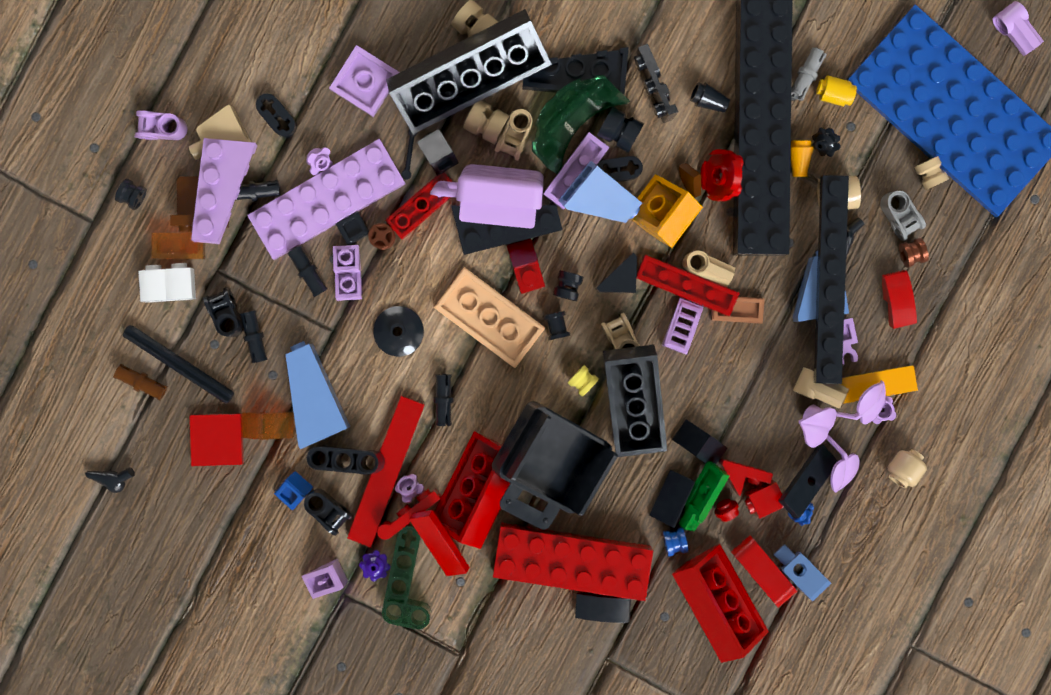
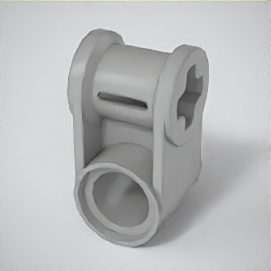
[880,191,926,241]

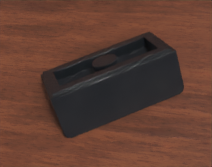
[649,469,695,528]

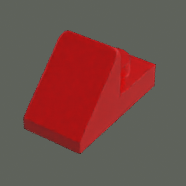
[507,238,545,294]
[719,458,773,496]

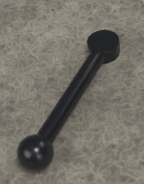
[401,128,418,180]

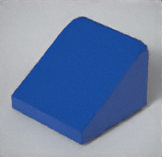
[274,471,313,511]

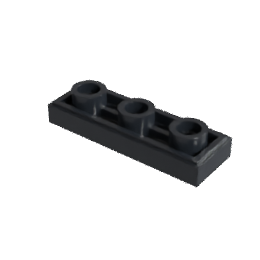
[778,444,838,518]

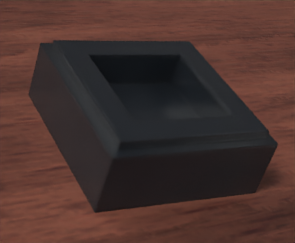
[335,211,369,245]

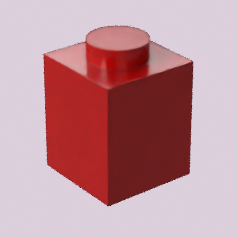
[744,480,784,519]

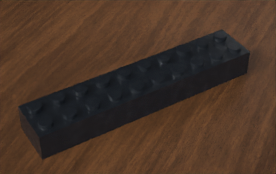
[733,0,793,256]

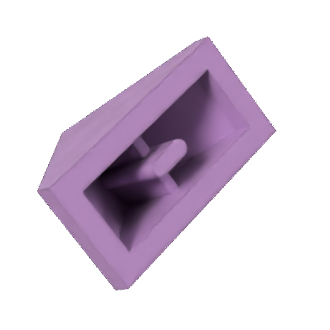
[302,559,348,599]

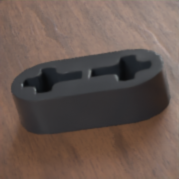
[256,93,297,138]
[597,156,643,182]

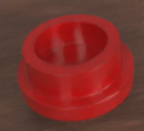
[714,499,739,522]

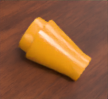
[791,140,814,177]

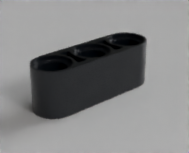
[306,446,385,474]

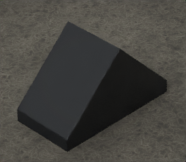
[595,253,637,294]
[671,419,728,464]

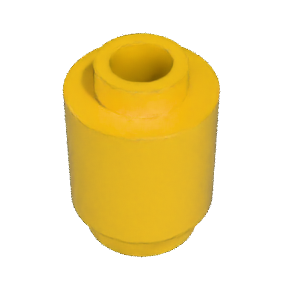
[816,75,857,107]

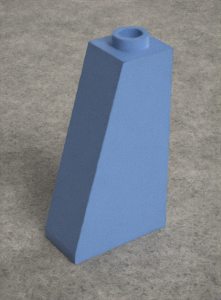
[286,341,350,449]

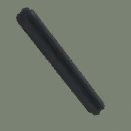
[122,325,234,403]

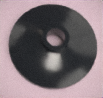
[373,306,424,357]

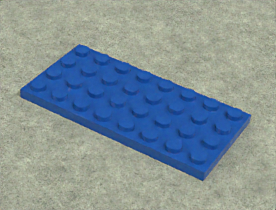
[847,4,1051,217]

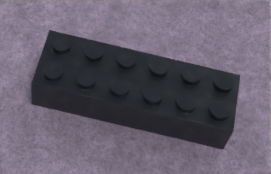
[386,9,552,134]

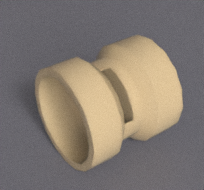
[914,156,949,190]

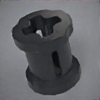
[543,311,570,341]

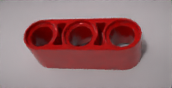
[730,535,798,608]

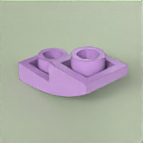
[333,245,362,301]

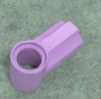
[992,1,1044,56]

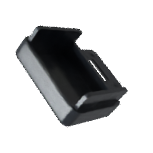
[492,401,618,530]

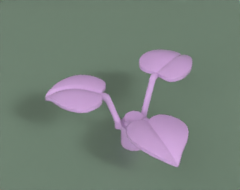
[799,380,886,493]

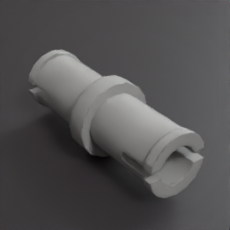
[791,48,827,101]

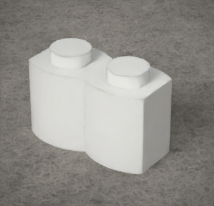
[139,263,196,303]

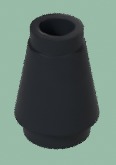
[690,82,730,113]

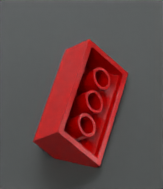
[434,431,510,549]
[672,544,769,663]

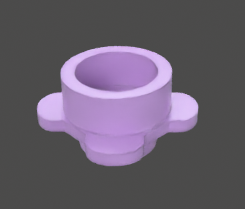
[306,147,333,175]
[872,396,896,424]
[395,474,424,503]

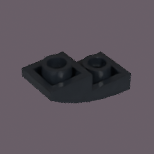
[575,591,631,623]

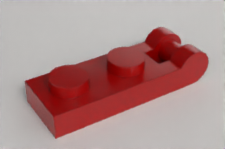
[377,488,442,540]

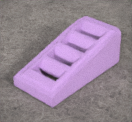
[662,298,704,355]

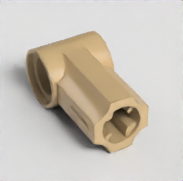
[682,250,735,287]
[793,367,849,409]

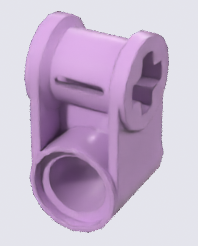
[135,111,188,140]

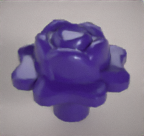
[359,550,391,582]

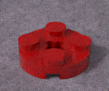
[700,149,743,201]

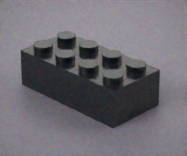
[603,344,667,457]

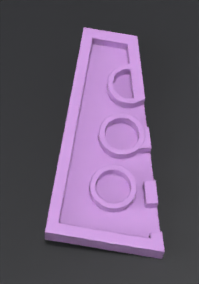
[191,138,257,244]

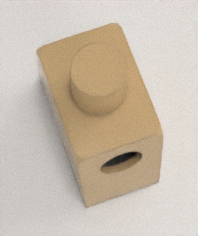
[189,104,256,160]

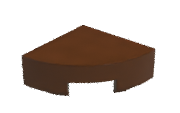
[679,163,701,198]

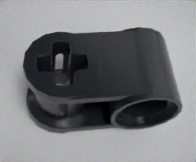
[203,287,243,338]
[304,489,353,536]

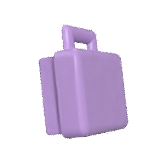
[430,164,544,228]

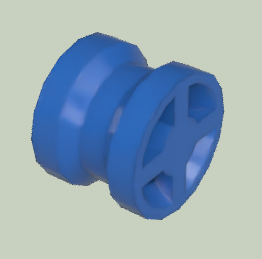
[663,528,688,557]

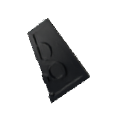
[634,44,679,123]

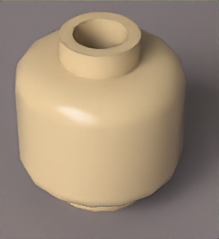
[887,449,927,488]

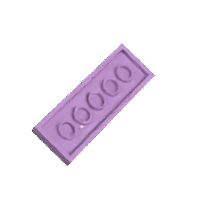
[247,139,406,260]

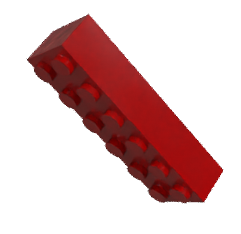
[493,522,654,601]

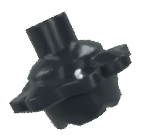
[812,127,841,157]

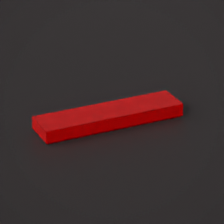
[636,254,740,317]

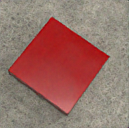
[190,413,244,466]

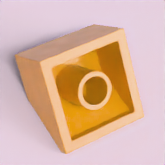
[631,174,703,248]

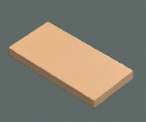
[434,267,545,368]

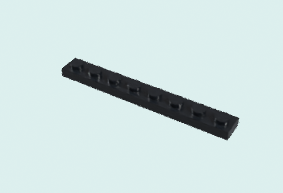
[814,175,849,384]

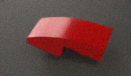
[882,270,917,329]

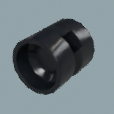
[597,106,645,153]

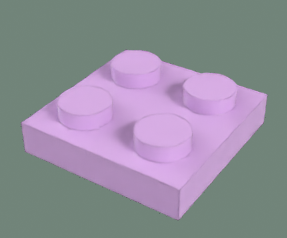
[329,45,400,117]

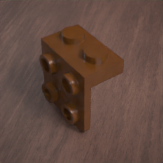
[170,176,229,232]

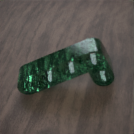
[382,523,432,629]

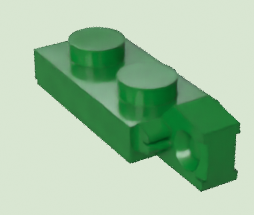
[679,461,730,531]

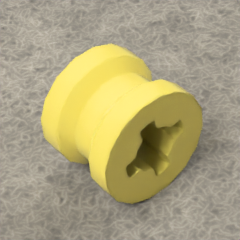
[567,365,599,397]

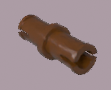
[113,363,168,401]

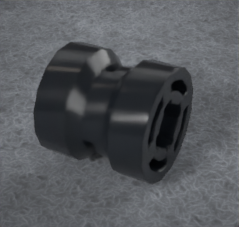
[553,270,584,302]

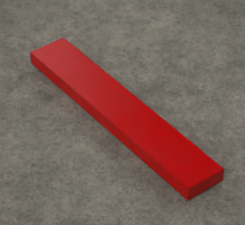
[347,396,425,547]

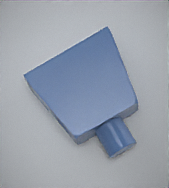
[774,544,831,601]

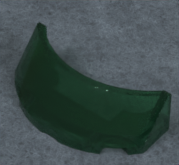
[532,75,630,174]

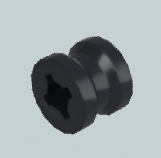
[115,178,147,210]

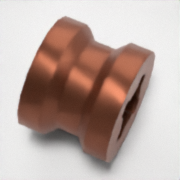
[368,223,396,250]
[899,238,929,268]

